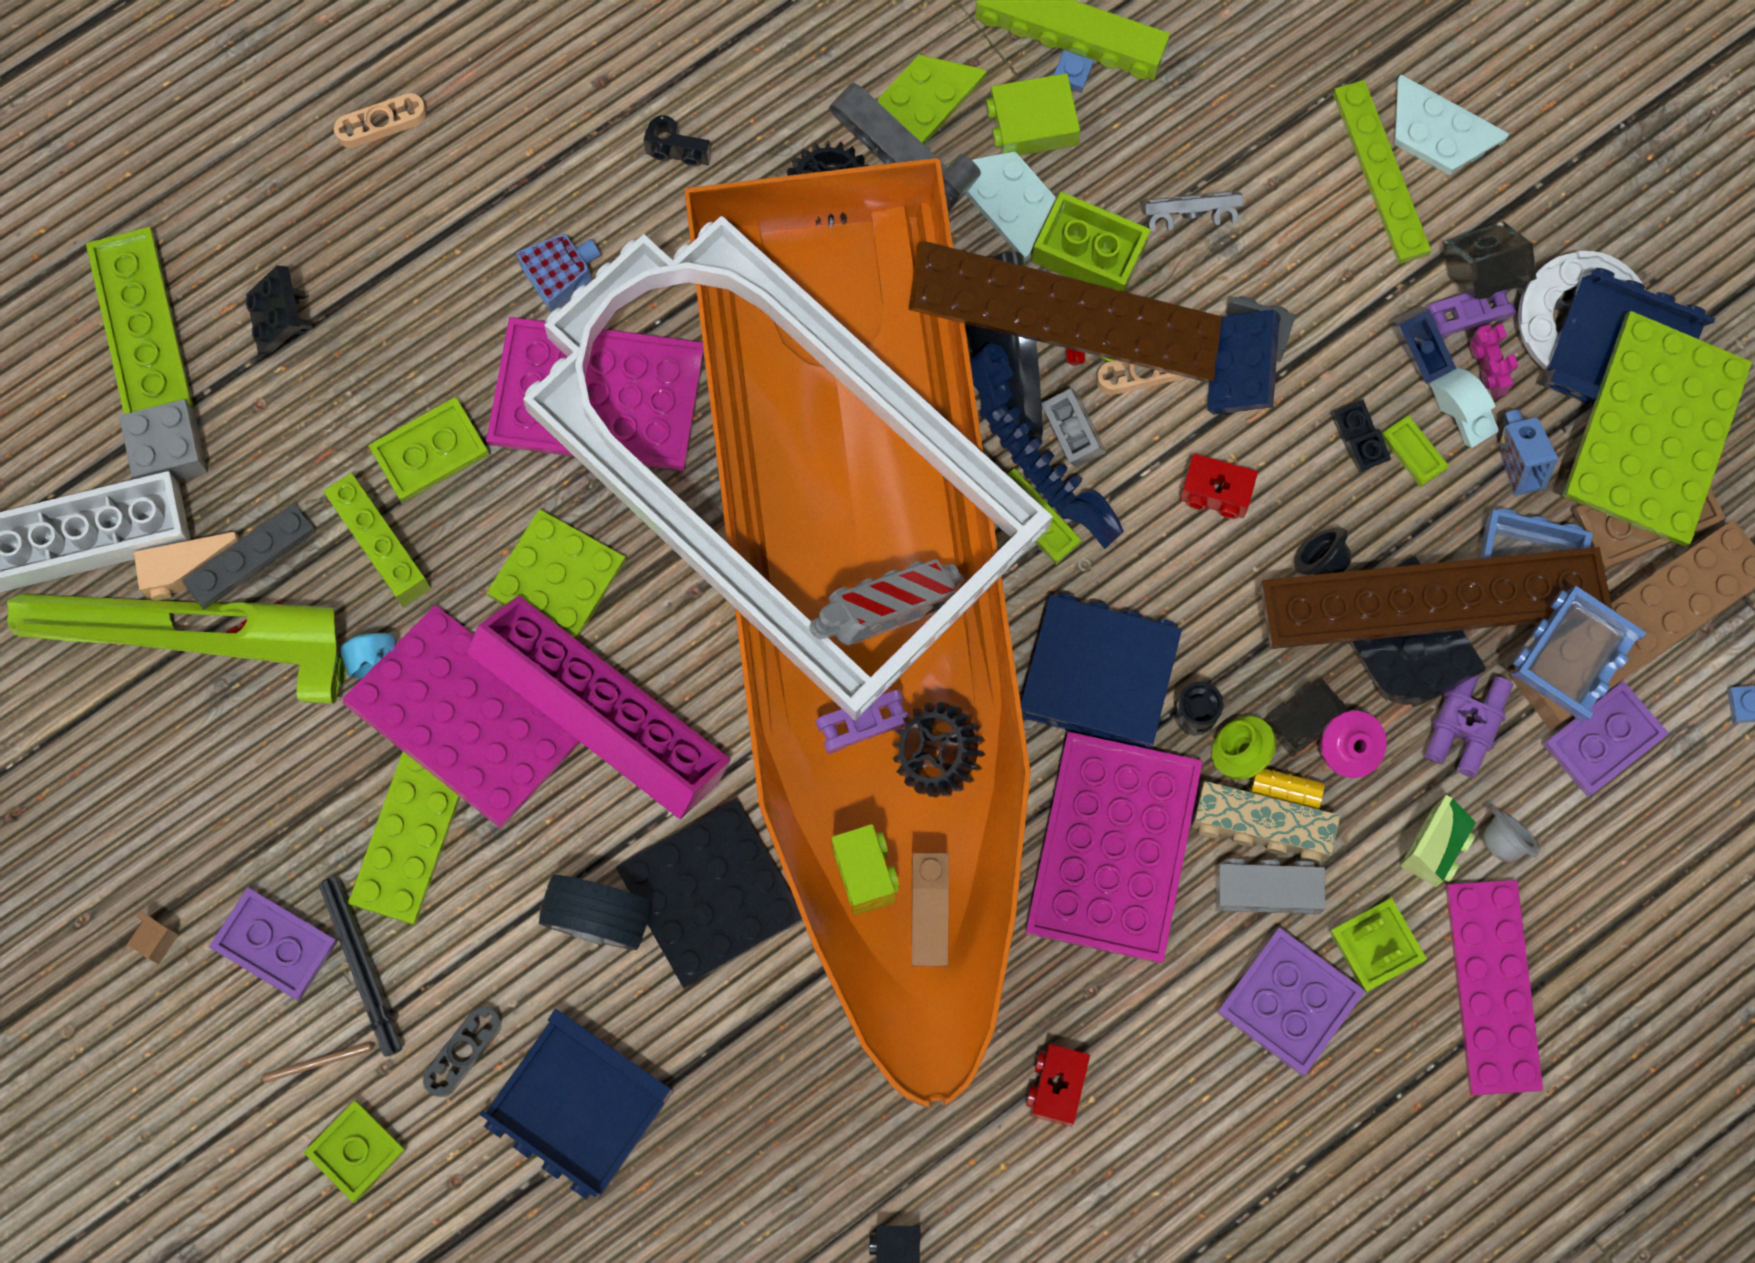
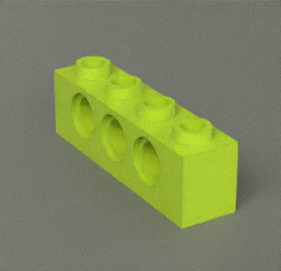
[323,473,431,608]

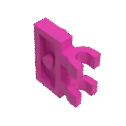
[1470,324,1519,399]

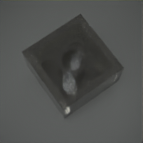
[1443,221,1537,300]

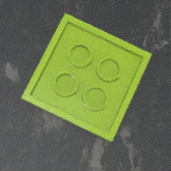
[486,509,626,640]

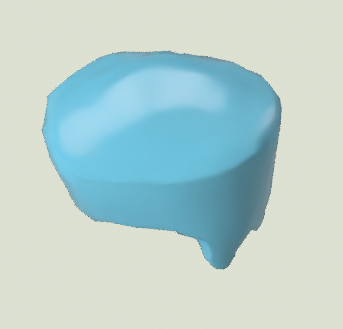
[340,633,396,678]

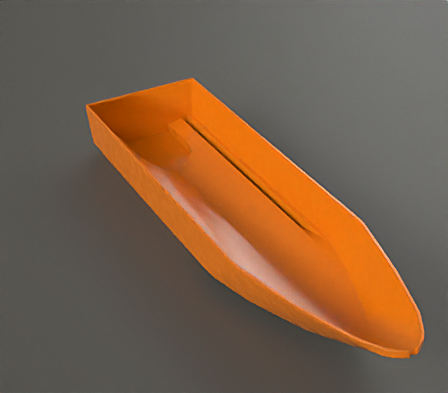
[684,158,1031,1108]

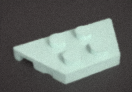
[1393,75,1509,175]
[947,151,1056,263]

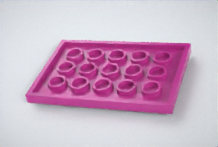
[486,317,704,471]
[343,605,581,829]
[1025,732,1203,964]

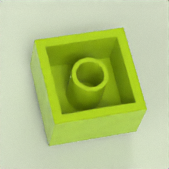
[831,824,899,916]

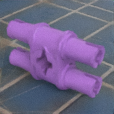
[1425,673,1513,778]

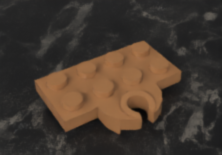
[1573,488,1726,570]

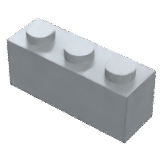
[1216,859,1325,914]

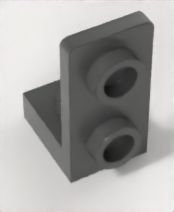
[1226,296,1296,362]

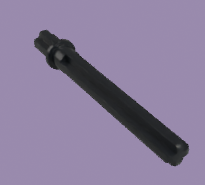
[319,877,403,1057]

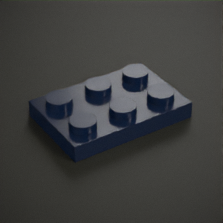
[1207,309,1280,415]

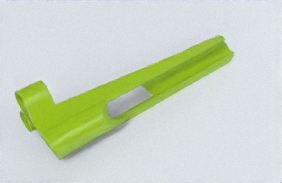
[7,594,346,704]

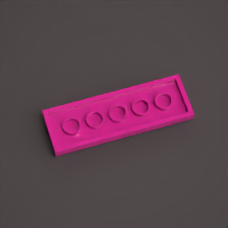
[1445,880,1543,1096]

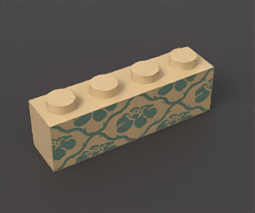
[1192,781,1340,864]

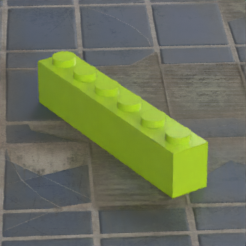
[975,0,1170,81]

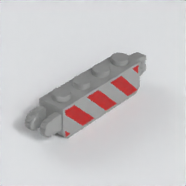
[809,559,965,646]

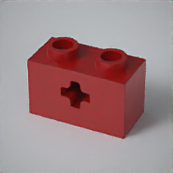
[1180,453,1258,519]
[1026,1044,1091,1127]

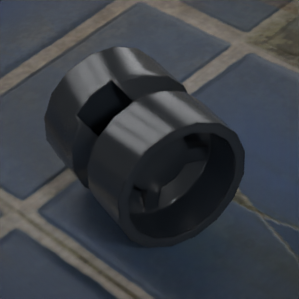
[1174,682,1224,736]

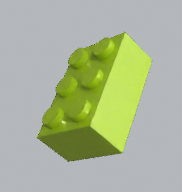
[1032,191,1151,292]

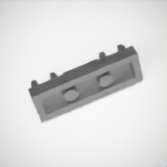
[1141,191,1243,232]

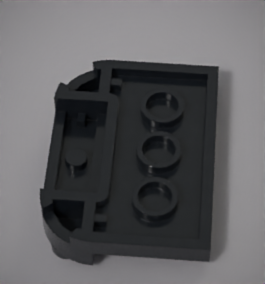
[1349,556,1486,707]

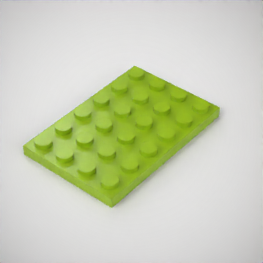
[1562,311,1752,547]

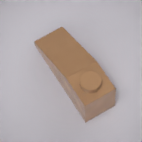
[912,853,949,967]

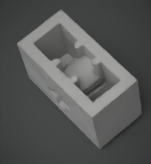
[1042,388,1107,467]

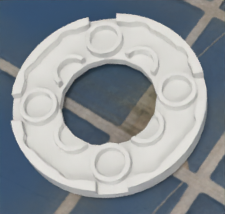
[1518,251,1646,371]

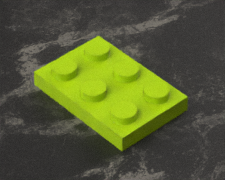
[368,397,490,504]

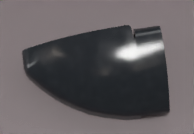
[965,252,1043,440]

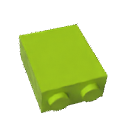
[986,73,1080,156]

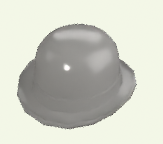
[1483,808,1540,862]

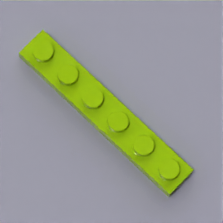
[1333,80,1431,265]

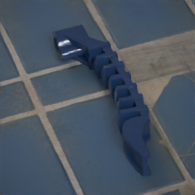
[970,343,1124,549]

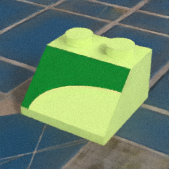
[1400,795,1476,887]

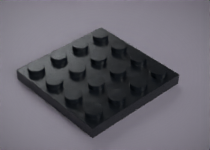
[616,799,803,989]

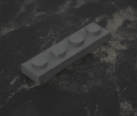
[182,503,315,610]

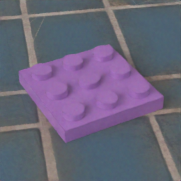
[1217,928,1365,1077]

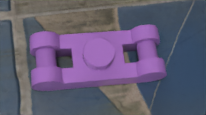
[1426,283,1517,339]
[815,690,911,754]

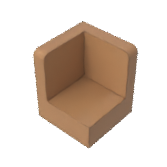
[127,911,179,964]

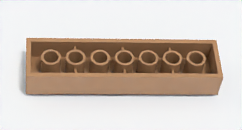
[1510,519,1755,731]

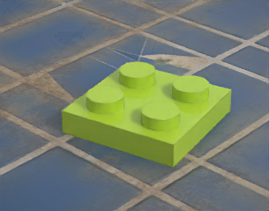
[303,1100,407,1203]

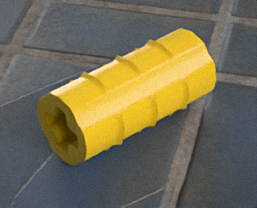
[1250,768,1325,810]

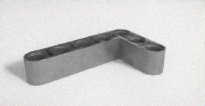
[829,82,981,213]

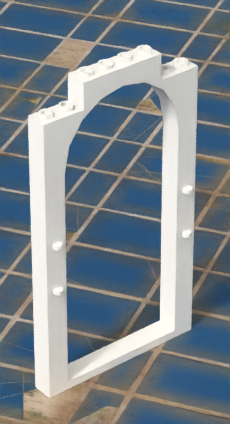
[523,216,1053,721]

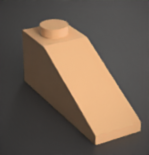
[134,532,241,601]

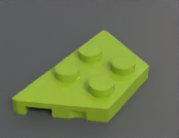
[877,55,987,145]

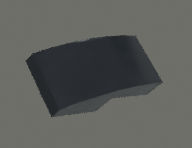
[1330,399,1392,472]

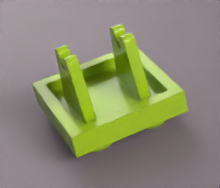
[1330,898,1427,994]

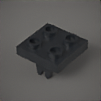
[246,265,312,355]

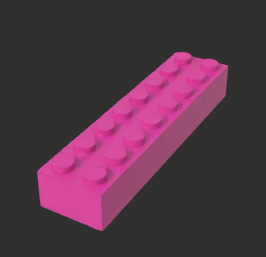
[467,596,731,819]

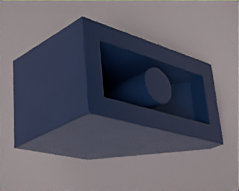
[1390,306,1457,384]

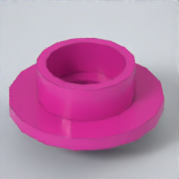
[1320,710,1387,778]

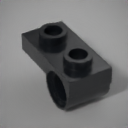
[643,115,711,166]

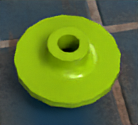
[1212,716,1277,780]

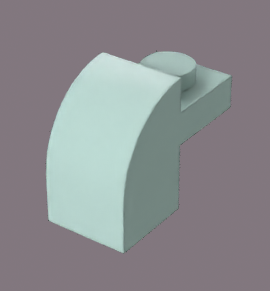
[1430,367,1499,448]

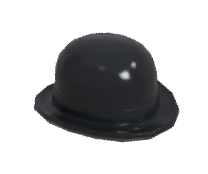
[1294,527,1352,575]

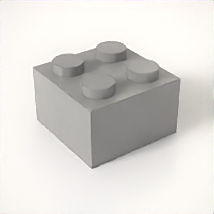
[119,399,208,481]

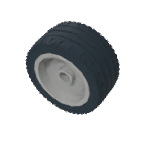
[539,875,651,950]

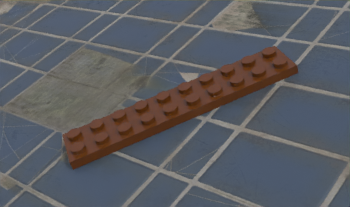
[909,241,1222,382]
[1260,547,1613,649]

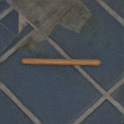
[260,1042,375,1083]

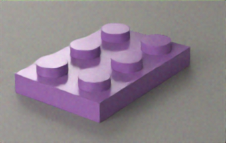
[1543,681,1669,798]
[209,887,338,1002]

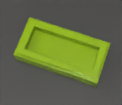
[1382,415,1450,488]

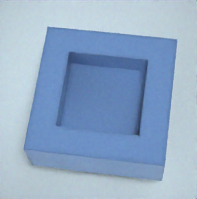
[1054,50,1094,93]
[1727,686,1755,724]

